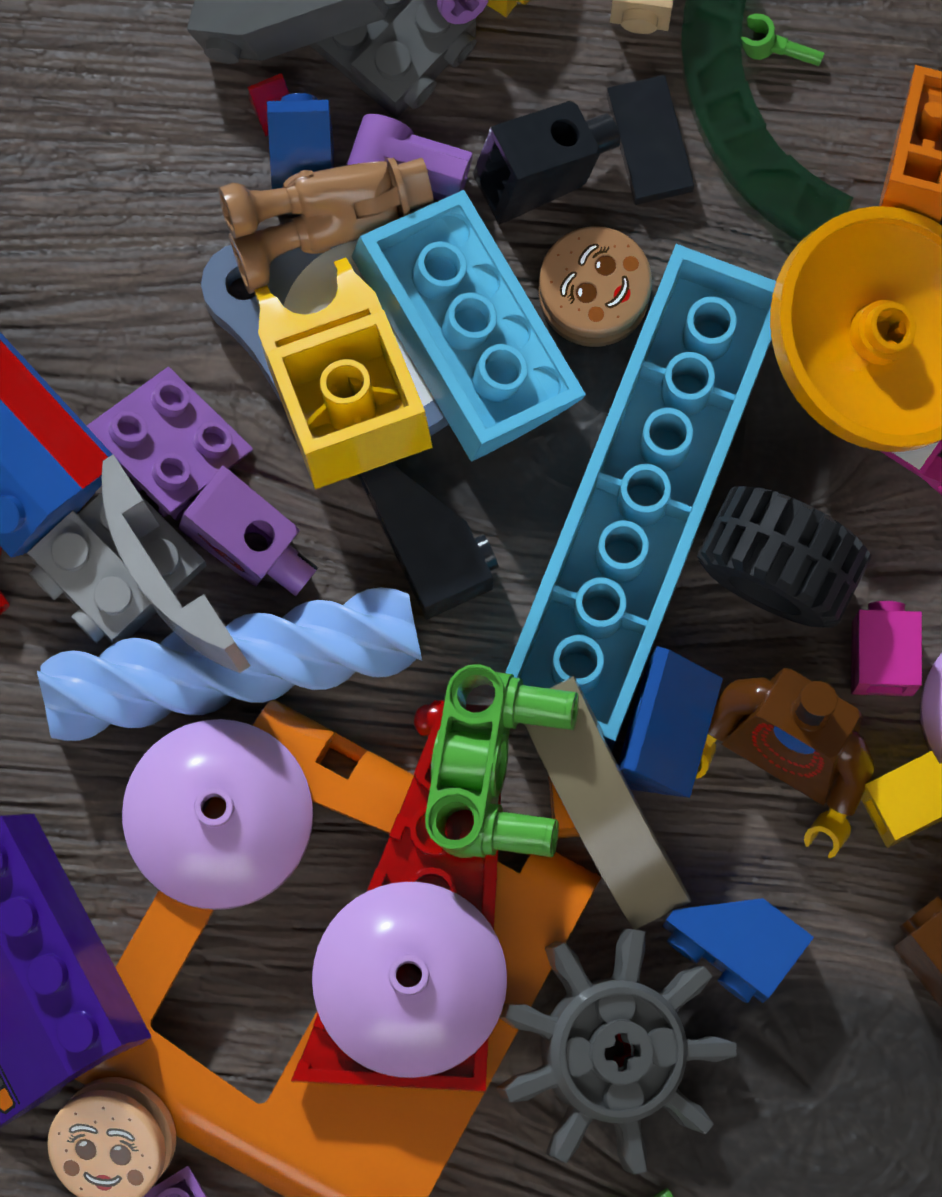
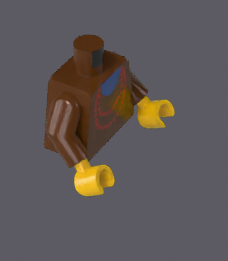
[695,668,874,858]

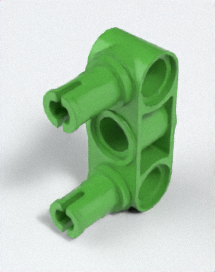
[425,664,579,858]

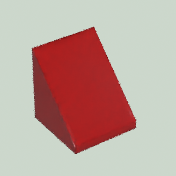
[247,73,289,137]

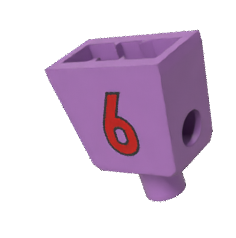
[178,465,319,597]

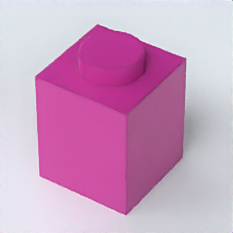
[851,601,922,696]

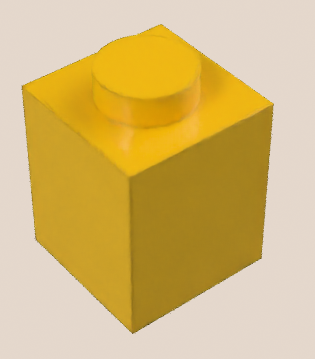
[861,751,942,848]

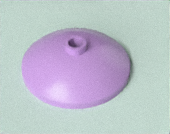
[122,719,313,910]
[312,882,507,1078]

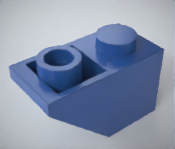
[267,93,334,189]
[662,898,814,1003]

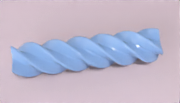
[37,587,422,741]

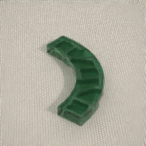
[681,0,854,242]

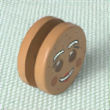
[539,226,652,347]

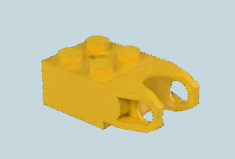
[254,257,433,490]

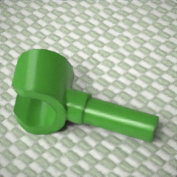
[741,14,824,67]

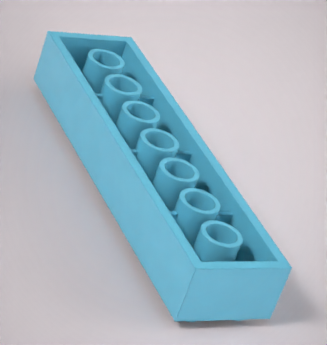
[505,244,776,753]

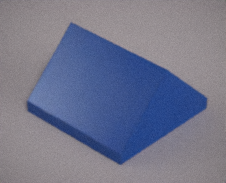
[618,646,723,798]

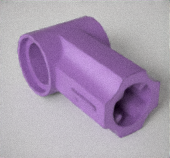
[347,114,473,201]

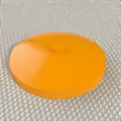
[770,206,942,452]

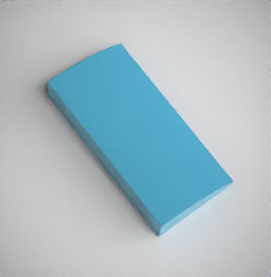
[351,190,586,462]

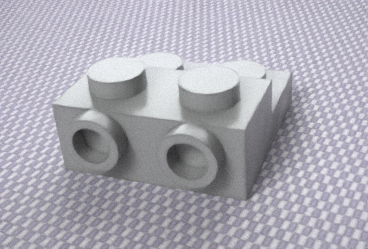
[27,492,207,644]

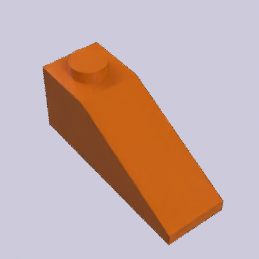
[879,65,942,224]

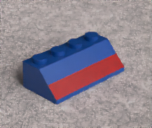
[0,332,121,558]

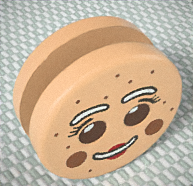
[47,1077,176,1197]

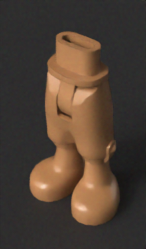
[218,157,434,294]

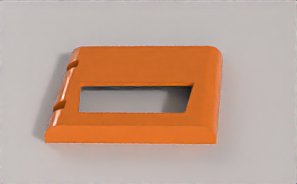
[75,699,602,1197]

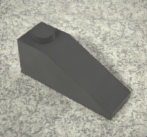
[187,0,388,64]

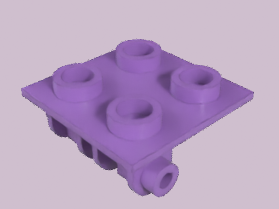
[87,366,253,521]

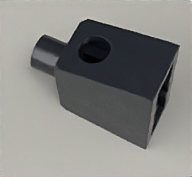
[473,101,620,225]

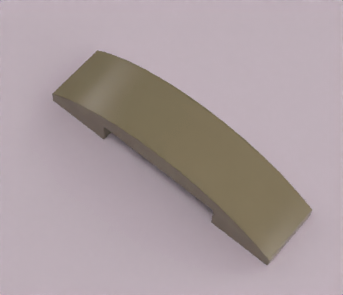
[525,676,691,929]

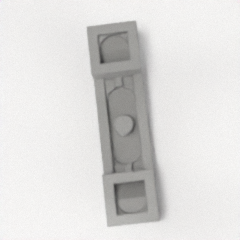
[102,454,250,673]

